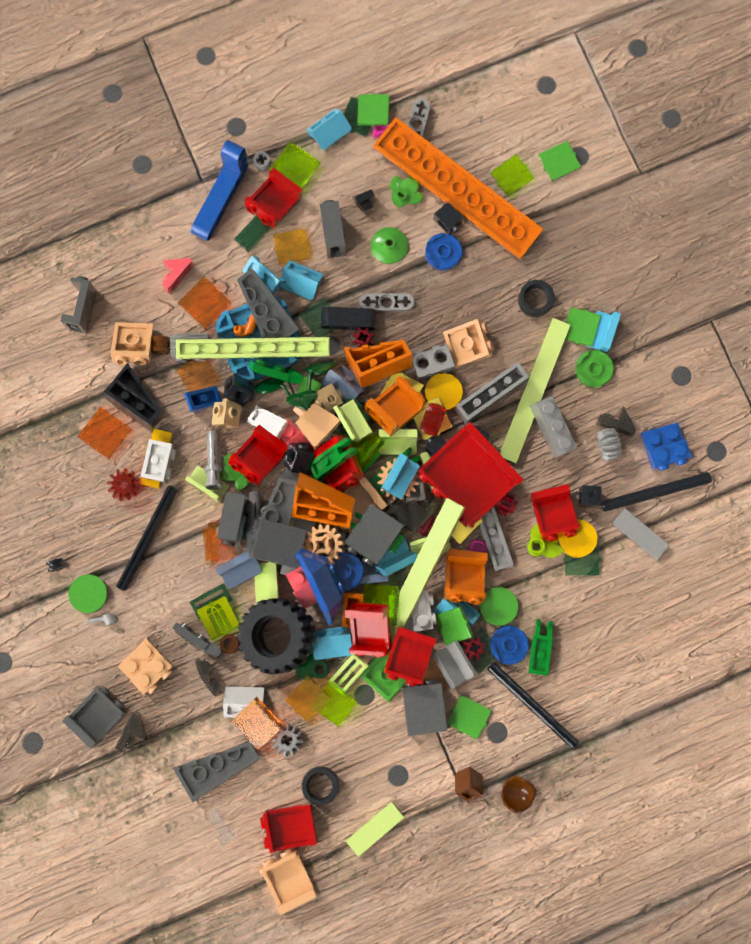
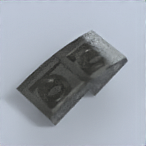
[195,658,222,697]

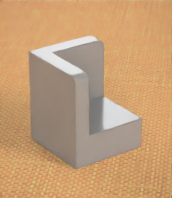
[404,481,425,505]

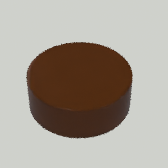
[220,634,240,654]

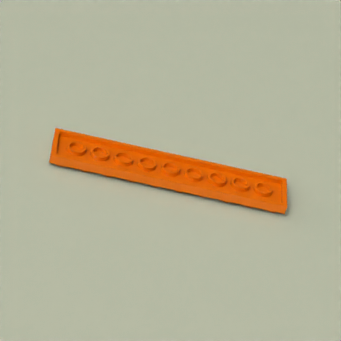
[373,117,543,259]

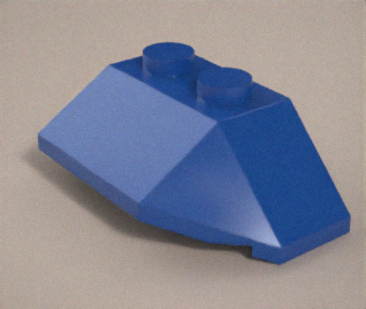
[296,548,345,625]

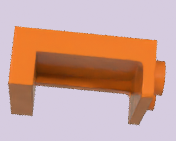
[364,376,426,437]
[444,549,488,605]

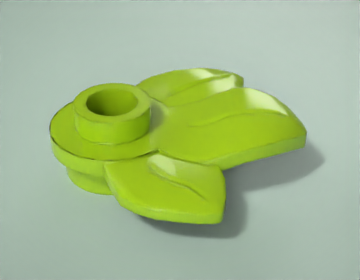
[527,524,563,558]

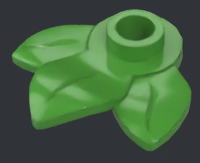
[390,176,424,207]
[220,453,250,491]

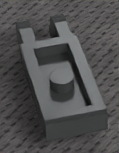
[172,622,222,658]

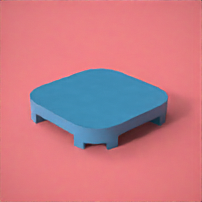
[216,296,302,382]

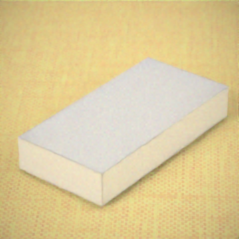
[247,405,289,439]

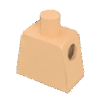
[293,403,341,450]

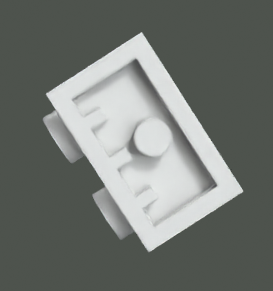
[141,439,176,483]

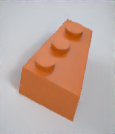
[344,340,413,388]
[292,473,355,528]

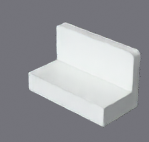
[223,687,264,718]

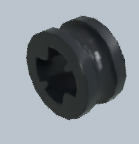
[46,558,65,572]

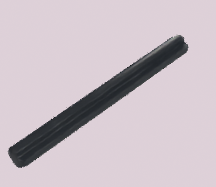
[601,472,712,512]
[116,485,178,591]
[487,662,579,749]

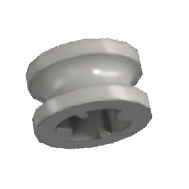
[253,151,270,171]

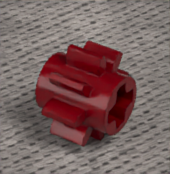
[352,328,374,348]
[495,492,518,516]
[414,514,436,537]
[463,637,486,660]

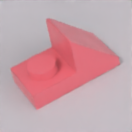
[162,258,194,294]
[280,419,314,450]
[286,566,318,609]

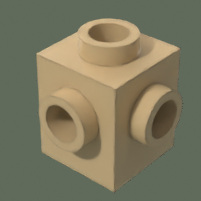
[314,383,343,414]
[212,399,241,429]

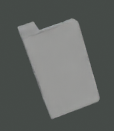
[432,641,477,689]

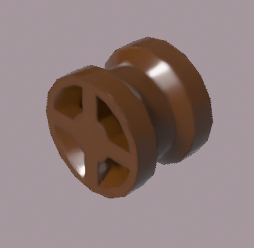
[151,336,170,355]

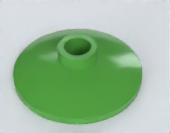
[371,227,408,264]

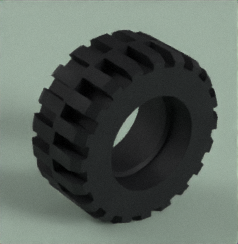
[237,598,316,674]

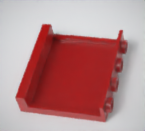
[417,422,524,528]

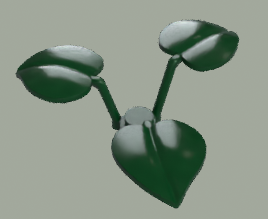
[254,360,338,417]

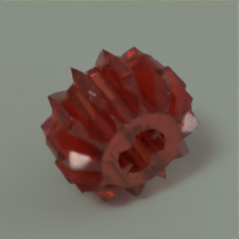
[420,403,446,436]
[107,468,140,501]

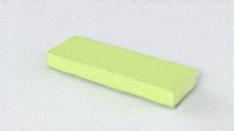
[346,802,404,857]

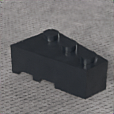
[104,363,163,431]

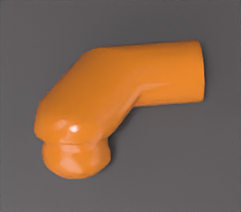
[233,315,257,338]

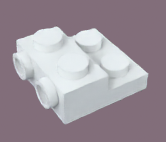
[389,590,436,632]

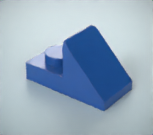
[184,385,222,414]

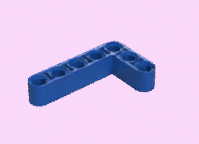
[190,140,249,241]

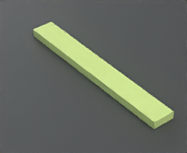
[500,318,570,464]
[176,337,330,359]
[389,498,465,643]

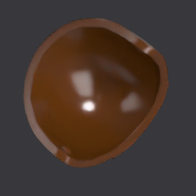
[501,776,536,813]

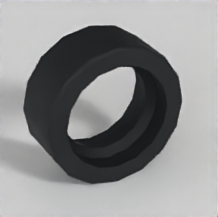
[518,280,555,318]
[301,766,339,806]

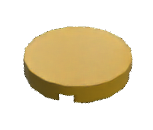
[425,373,463,411]
[558,519,598,558]

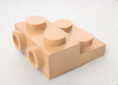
[443,319,494,368]
[110,322,154,366]
[118,639,174,695]

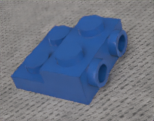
[640,422,692,471]

